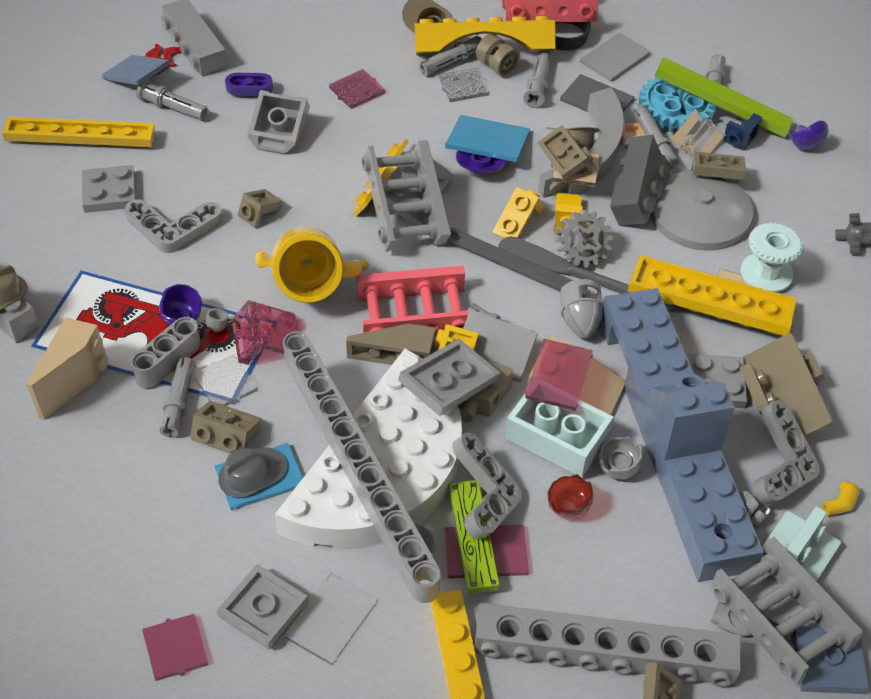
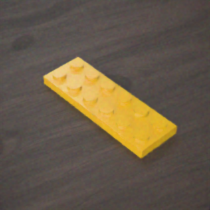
[627,255,797,336]

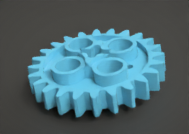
[638,77,716,132]

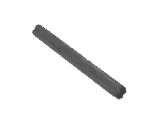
[447,227,588,298]

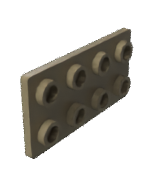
[740,333,834,445]

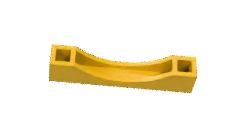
[415,16,555,54]

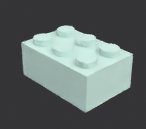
[505,378,614,478]

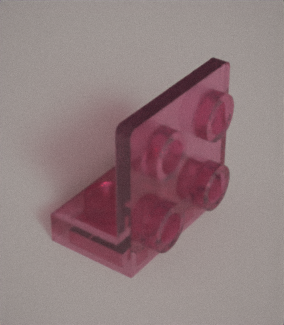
[232,300,299,365]

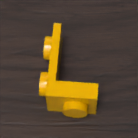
[493,187,545,238]
[553,193,583,233]

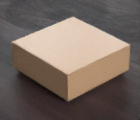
[621,123,645,147]

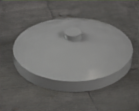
[651,171,753,251]

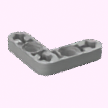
[125,199,222,253]
[754,400,820,505]
[452,432,522,540]

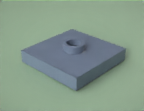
[793,627,869,694]

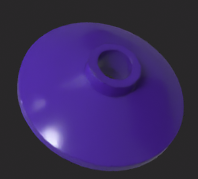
[456,151,506,174]

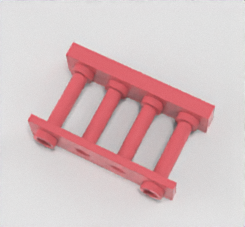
[501,0,598,22]
[356,265,469,335]

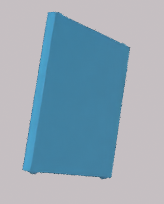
[445,115,530,162]

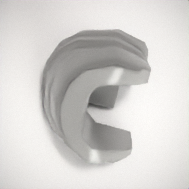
[739,491,771,527]

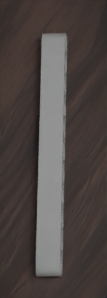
[283,331,441,603]

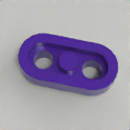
[225,73,273,96]

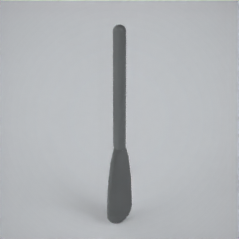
[498,236,677,311]

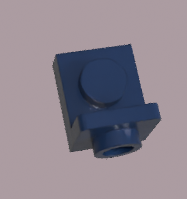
[723,113,762,151]

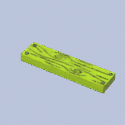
[448,480,499,594]

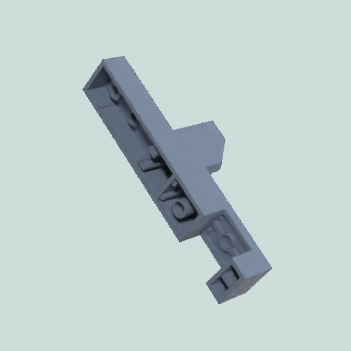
[600,288,764,582]

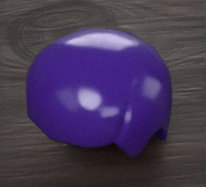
[788,120,829,150]
[159,284,202,325]

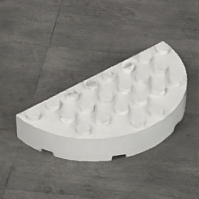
[275,349,462,549]

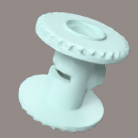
[740,222,803,293]

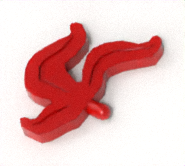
[145,44,182,75]

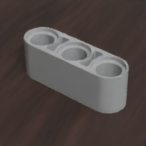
[131,317,201,388]

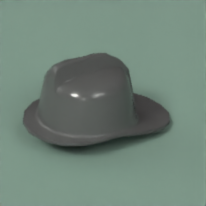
[218,447,288,498]

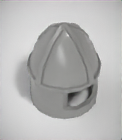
[560,279,603,338]

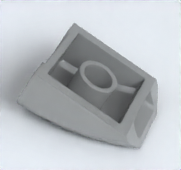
[248,90,310,154]

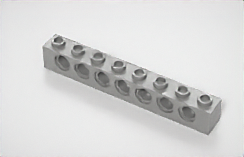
[474,603,741,687]

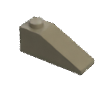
[346,324,435,365]

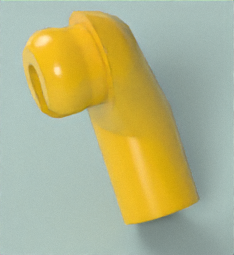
[822,481,860,516]

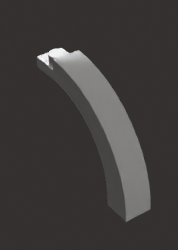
[538,87,624,198]

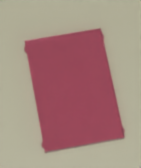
[525,338,593,411]
[444,525,529,578]

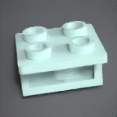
[762,506,841,582]

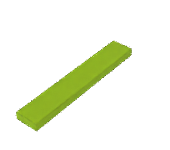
[654,57,793,138]

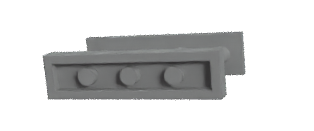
[361,140,451,252]
[711,537,863,686]

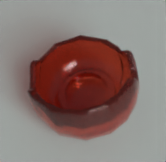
[547,474,593,519]

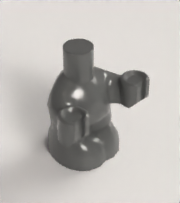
[835,213,871,254]

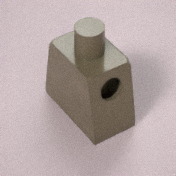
[458,360,513,422]

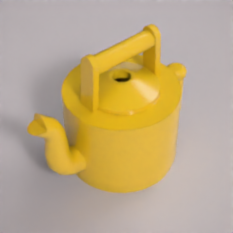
[255,226,369,303]

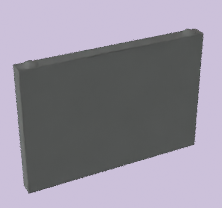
[560,74,634,112]

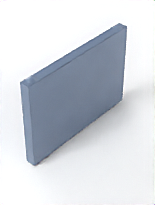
[101,55,170,86]

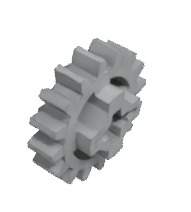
[555,210,614,267]

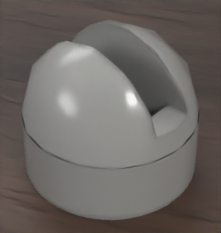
[205,308,229,333]

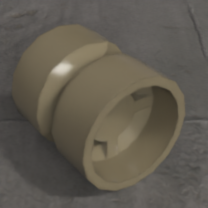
[476,33,520,76]

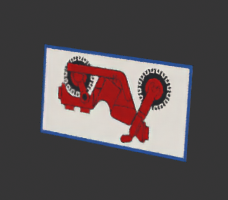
[31,270,276,404]

